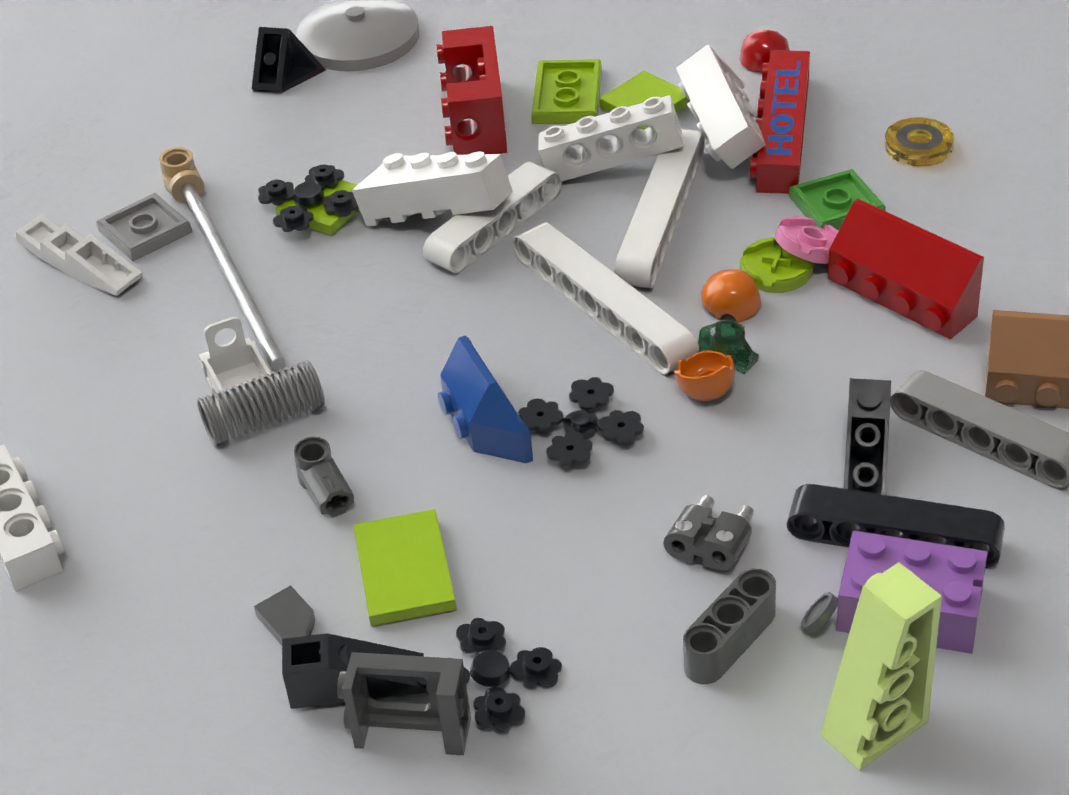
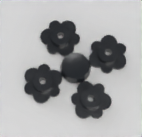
[258,164,359,232]
[518,377,644,467]
[417,618,562,731]

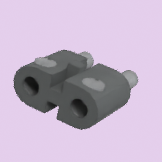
[663,495,754,570]

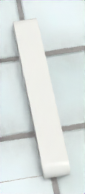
[614,129,705,288]
[512,222,699,374]

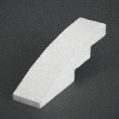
[16,214,142,296]

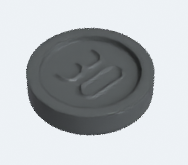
[801,592,838,633]

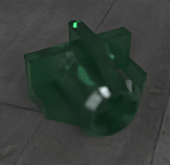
[698,320,759,375]

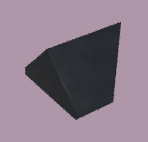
[251,27,326,92]

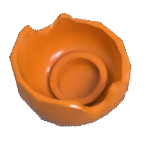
[701,269,762,322]
[674,350,735,402]

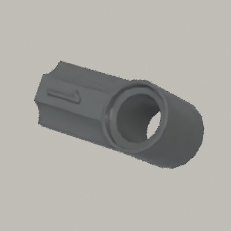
[294,436,354,518]

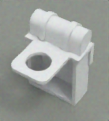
[198,316,273,411]

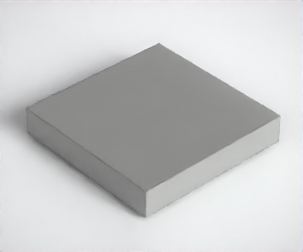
[96,193,192,262]

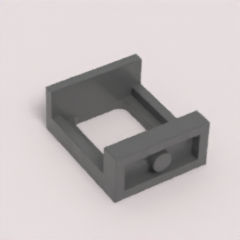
[337,652,471,755]

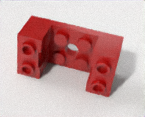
[436,26,508,155]

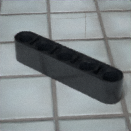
[786,484,1005,568]

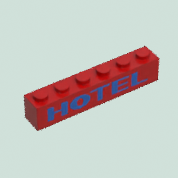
[750,50,810,194]

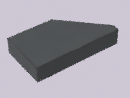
[254,585,315,645]

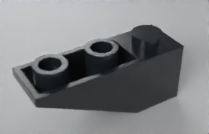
[844,378,891,495]
[282,633,426,709]

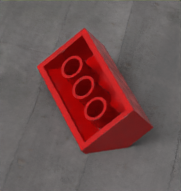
[828,199,984,340]

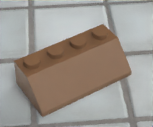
[985,310,1069,409]

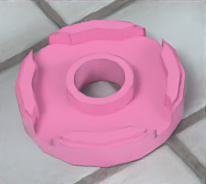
[775,216,838,264]

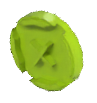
[740,237,813,293]

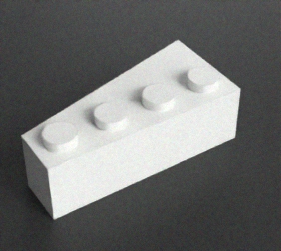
[676,44,766,169]
[352,152,513,227]

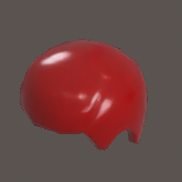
[739,29,790,73]

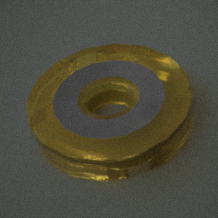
[884,117,954,167]

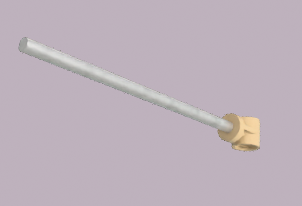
[159,147,285,370]

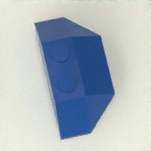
[438,335,533,463]

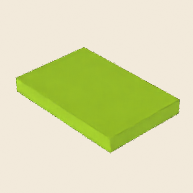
[531,59,602,124]
[353,509,457,626]

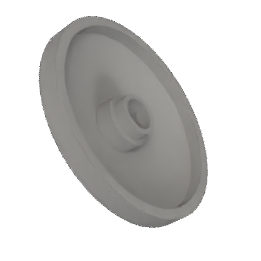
[296,0,419,71]

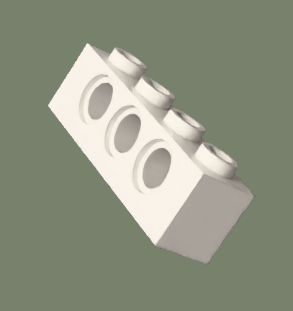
[538,95,683,181]
[0,444,65,591]

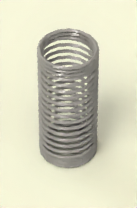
[197,360,325,445]

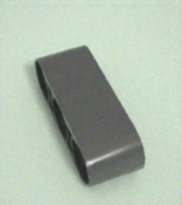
[683,568,776,684]

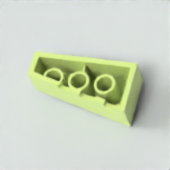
[820,562,942,771]

